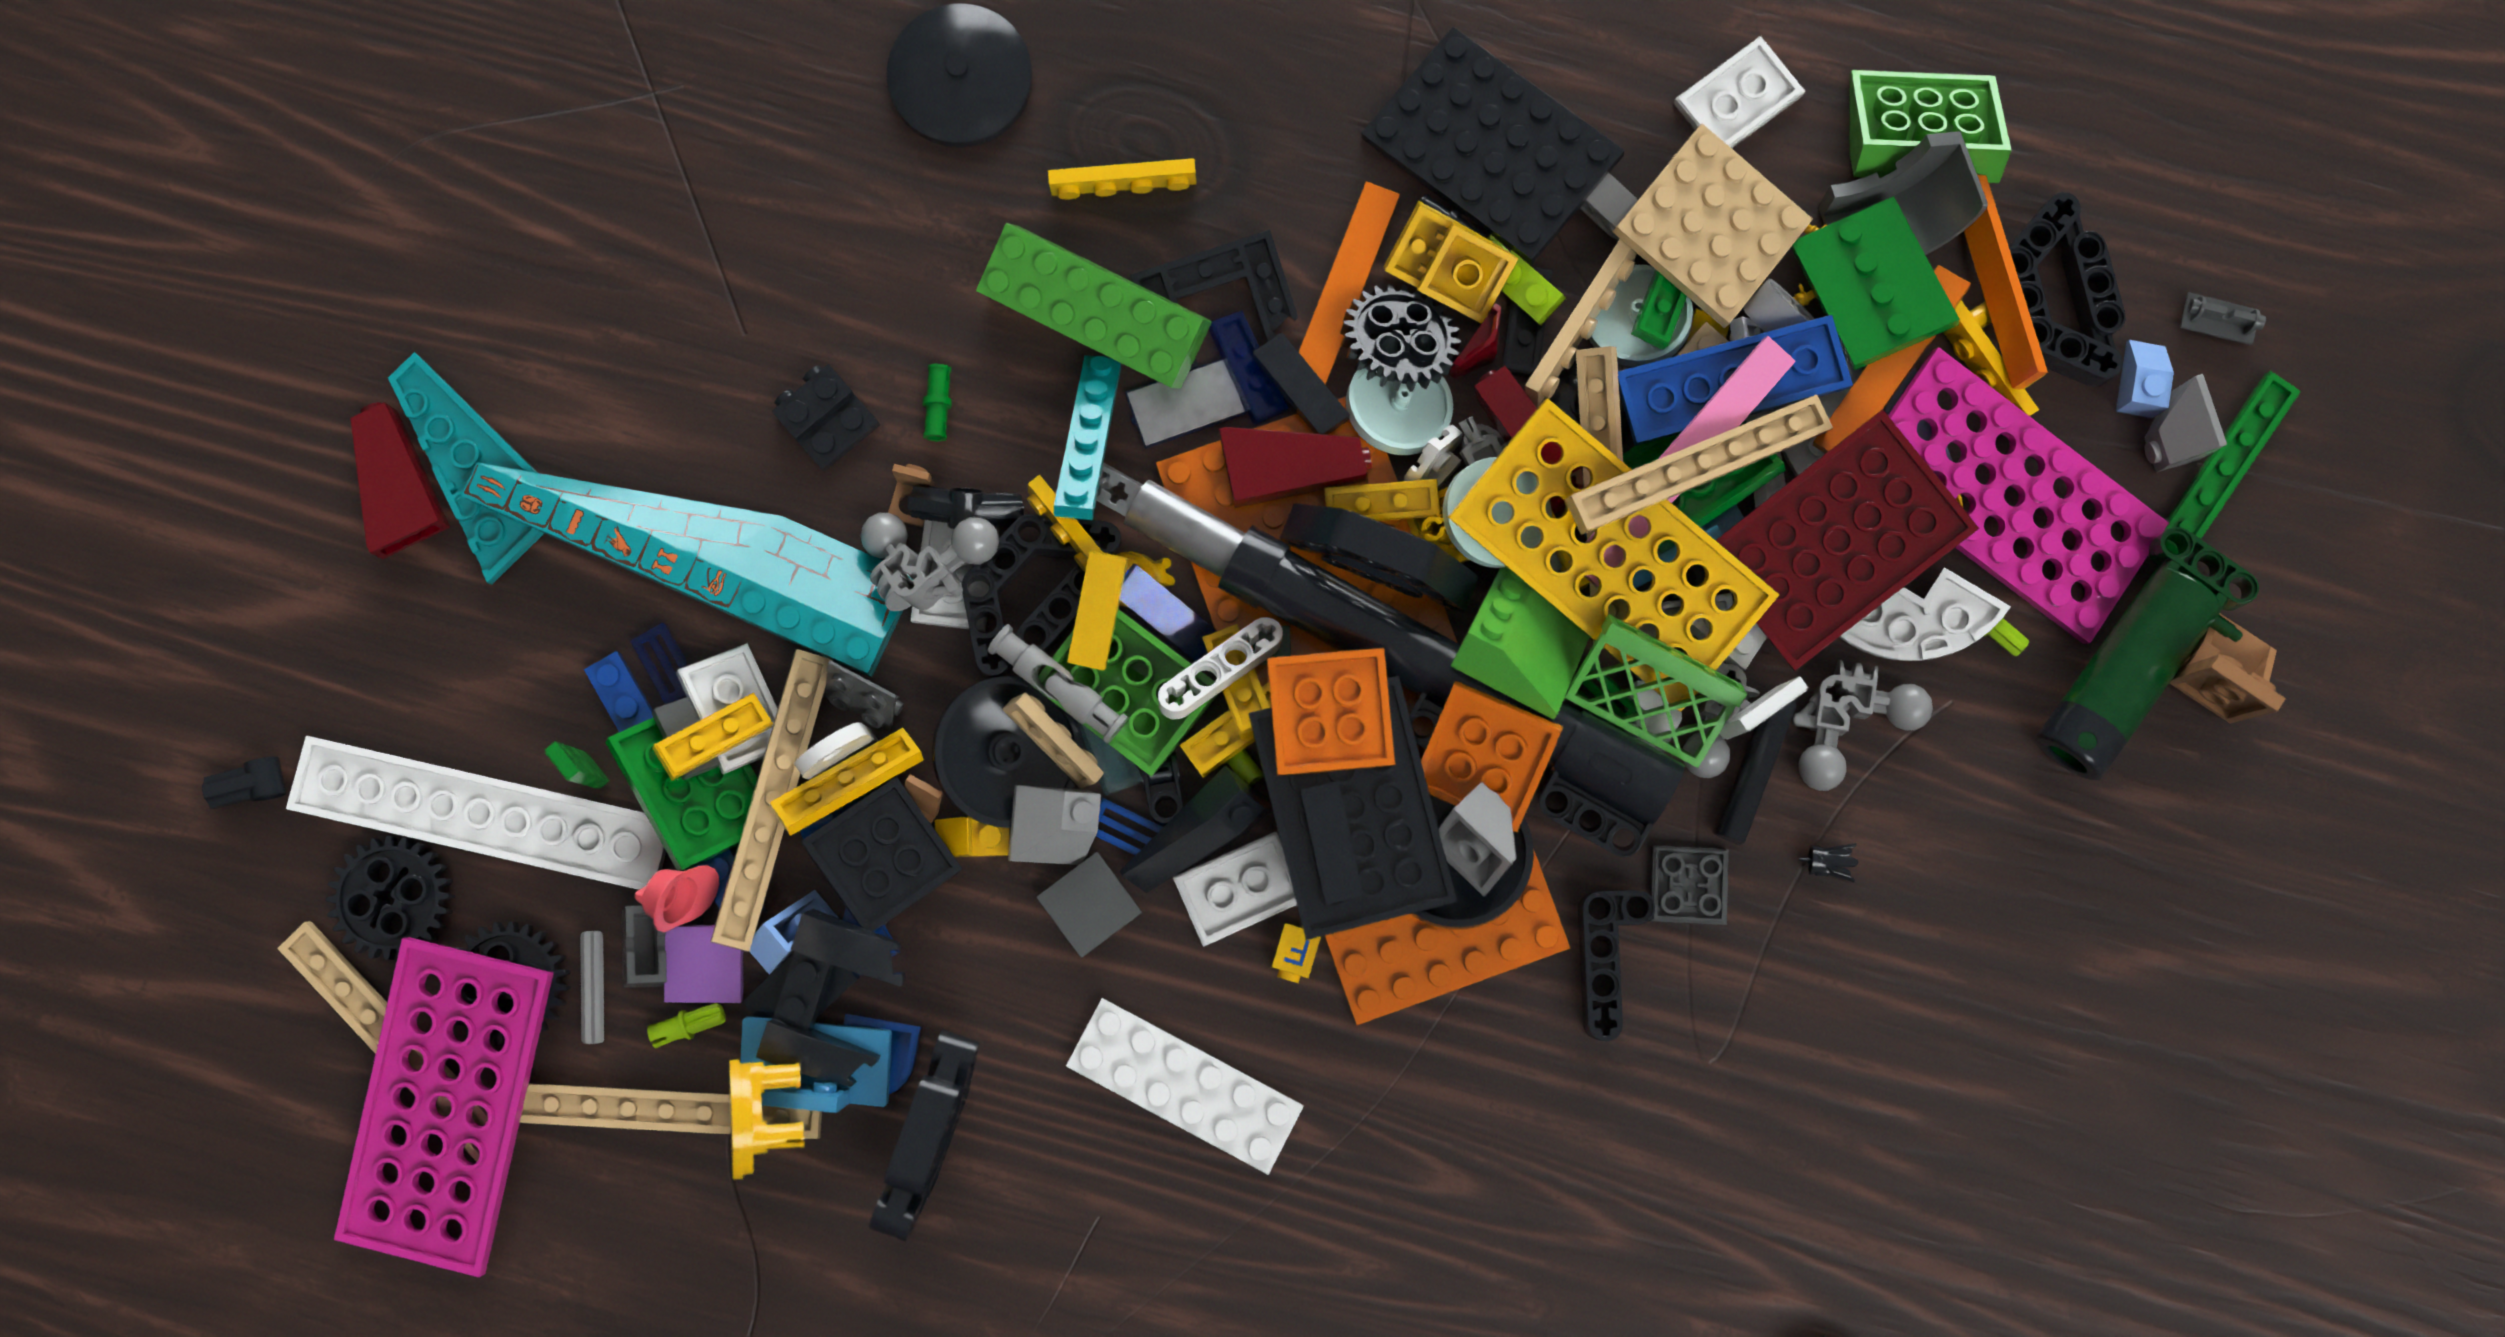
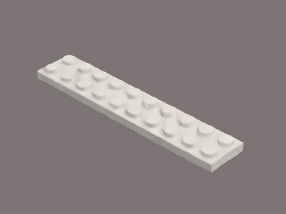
[286,736,666,890]

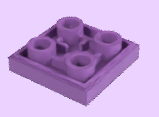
[664,925,743,1003]

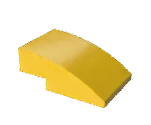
[1384,201,1518,324]

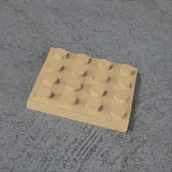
[1612,123,1813,328]

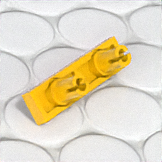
[1943,300,2044,416]

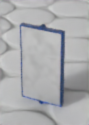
[1125,357,1247,449]

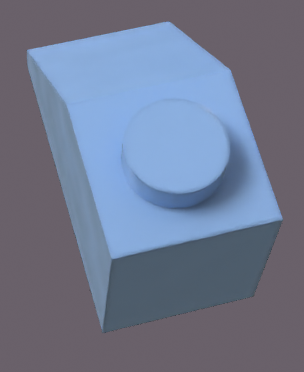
[2116,340,2174,418]
[750,890,839,975]

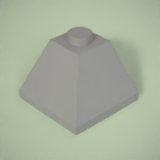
[2145,374,2227,472]
[1439,782,1516,896]
[1008,785,1101,865]

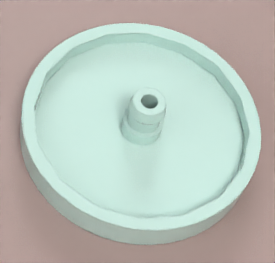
[1589,265,1693,367]
[1346,368,1453,455]
[1443,457,1552,568]

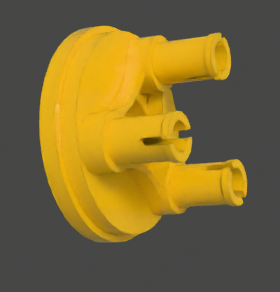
[729,1059,804,1180]

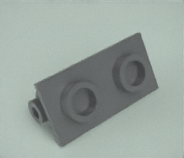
[2180,292,2266,345]

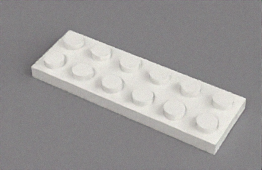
[1066,998,1304,1175]

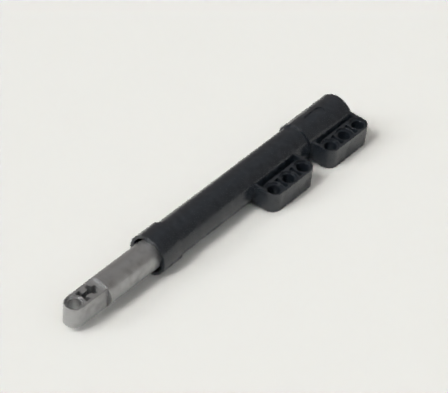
[1096,462,1685,857]

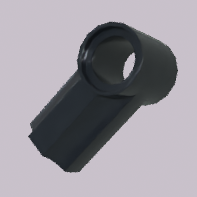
[201,756,287,809]

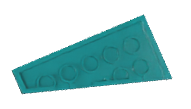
[388,352,544,585]

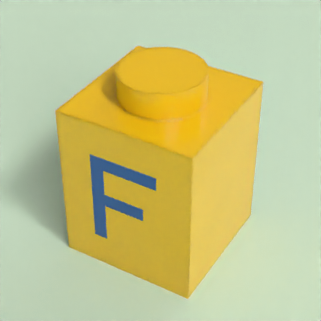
[1272,923,1321,983]

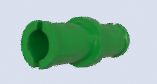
[922,364,952,442]

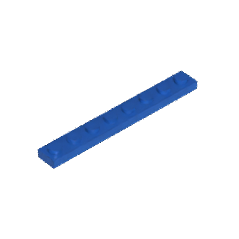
[584,651,766,912]

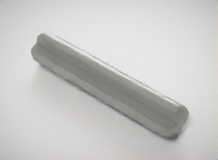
[580,931,604,1044]

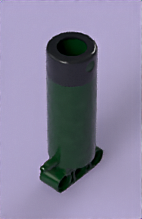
[2036,527,2259,780]

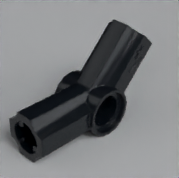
[907,485,1024,529]

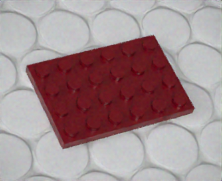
[1715,409,1980,671]

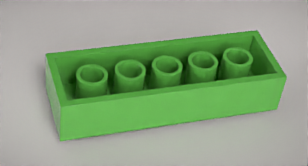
[976,223,1212,388]

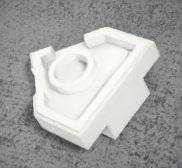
[1404,424,1463,490]

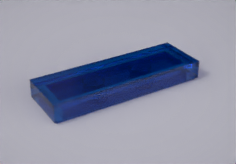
[1209,310,1288,424]
[1120,563,1217,661]

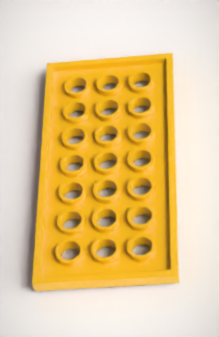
[1447,399,1779,712]

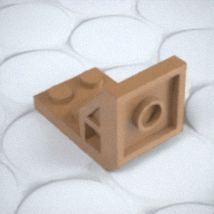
[2169,613,2286,724]

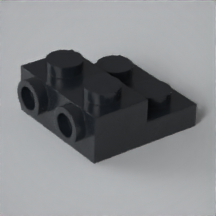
[772,364,880,472]

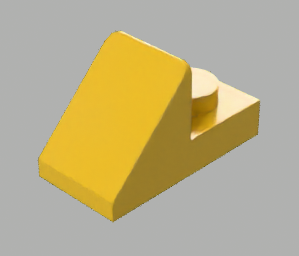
[935,817,1011,857]

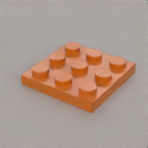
[1267,648,1395,776]
[1421,681,1563,832]

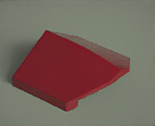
[1449,303,1501,379]

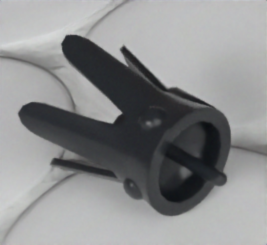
[1799,843,1859,883]

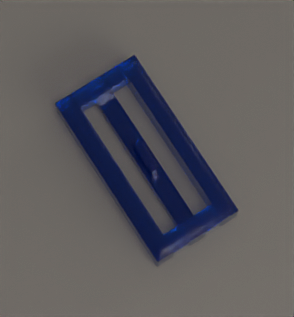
[630,623,689,705]

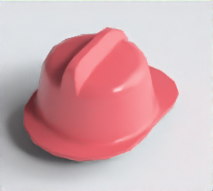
[635,865,719,933]

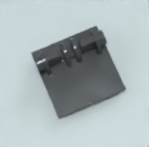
[825,660,905,732]

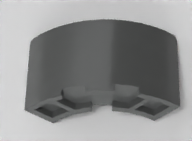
[1818,131,1988,255]

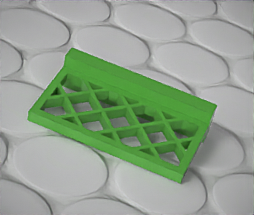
[1565,614,1747,768]

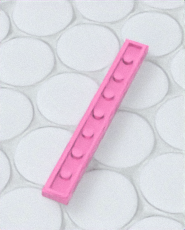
[1568,336,1796,587]

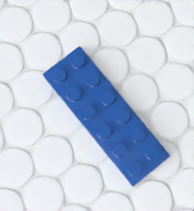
[1618,315,1853,446]

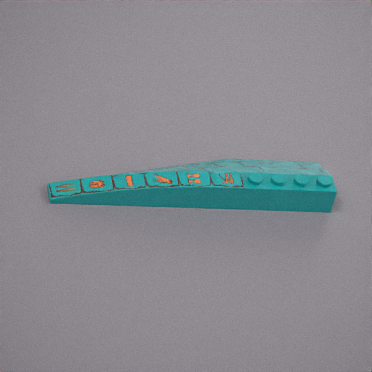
[461,462,914,678]

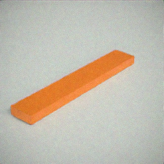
[1964,175,2048,389]
[1299,181,1400,385]
[1812,265,1971,453]

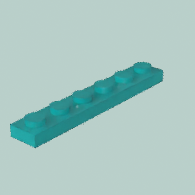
[1054,355,1121,520]

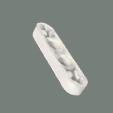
[1158,617,1283,719]

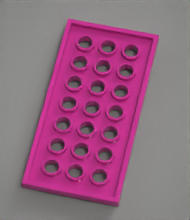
[1888,347,2169,644]
[334,937,553,1277]

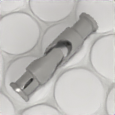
[987,624,1128,744]

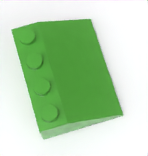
[1850,70,2011,183]
[1451,567,1589,720]
[1031,609,1219,777]

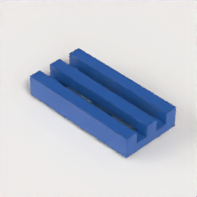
[1096,798,1163,855]

